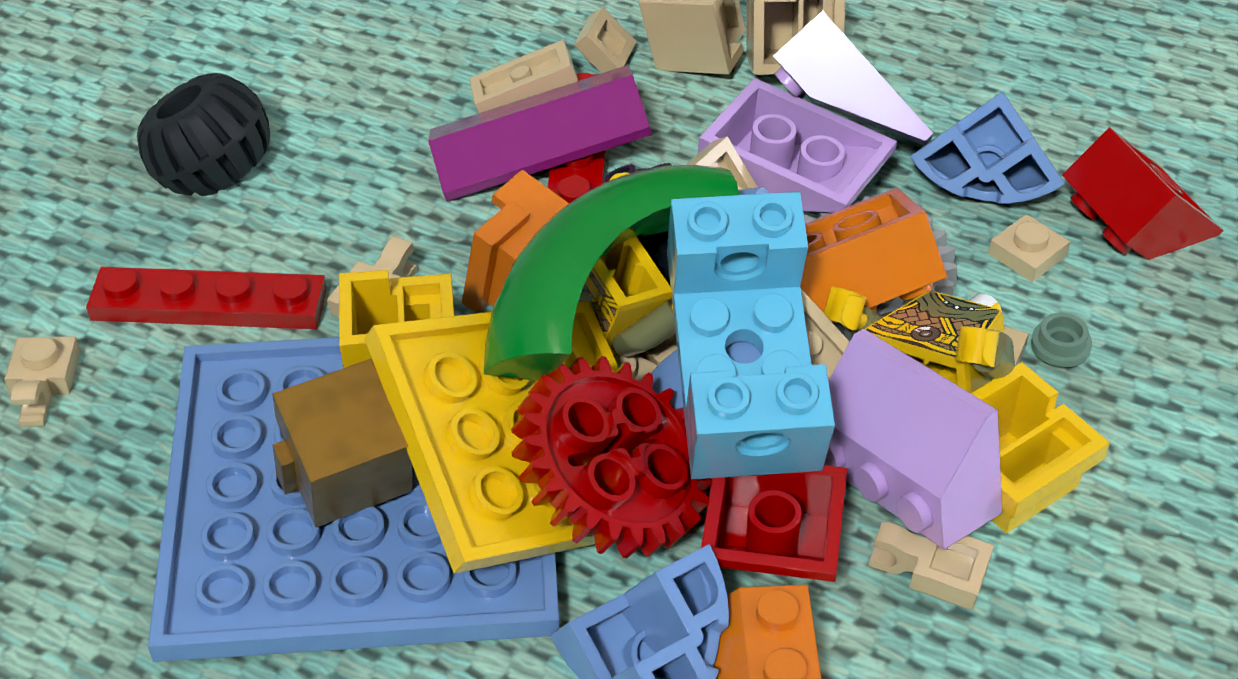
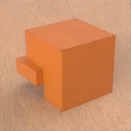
[462,170,569,313]

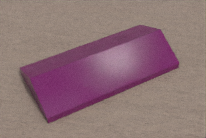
[428,65,652,201]

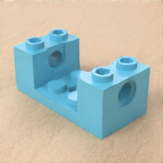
[667,192,835,479]

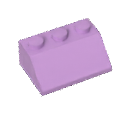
[824,329,1002,550]

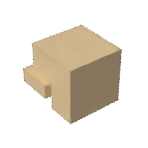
[638,0,746,75]
[746,0,845,75]

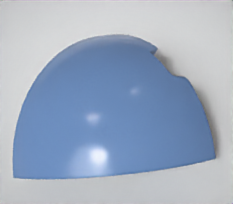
[910,91,1065,204]
[550,544,729,679]

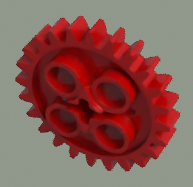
[511,356,712,559]

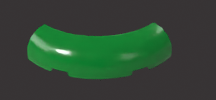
[483,165,739,380]

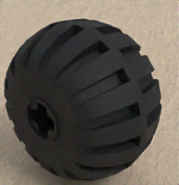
[137,73,270,196]

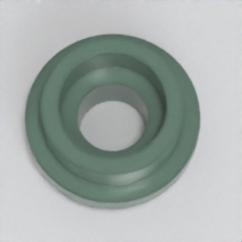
[1031,312,1092,367]

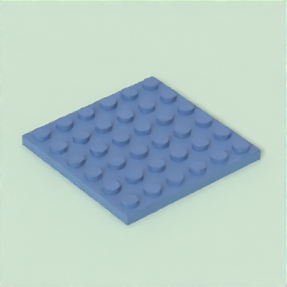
[148,337,560,662]

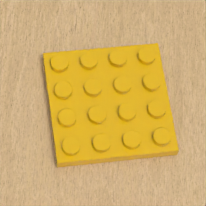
[364,301,650,574]

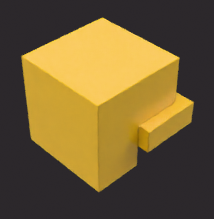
[339,270,455,368]
[971,362,1110,534]

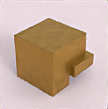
[272,358,412,528]

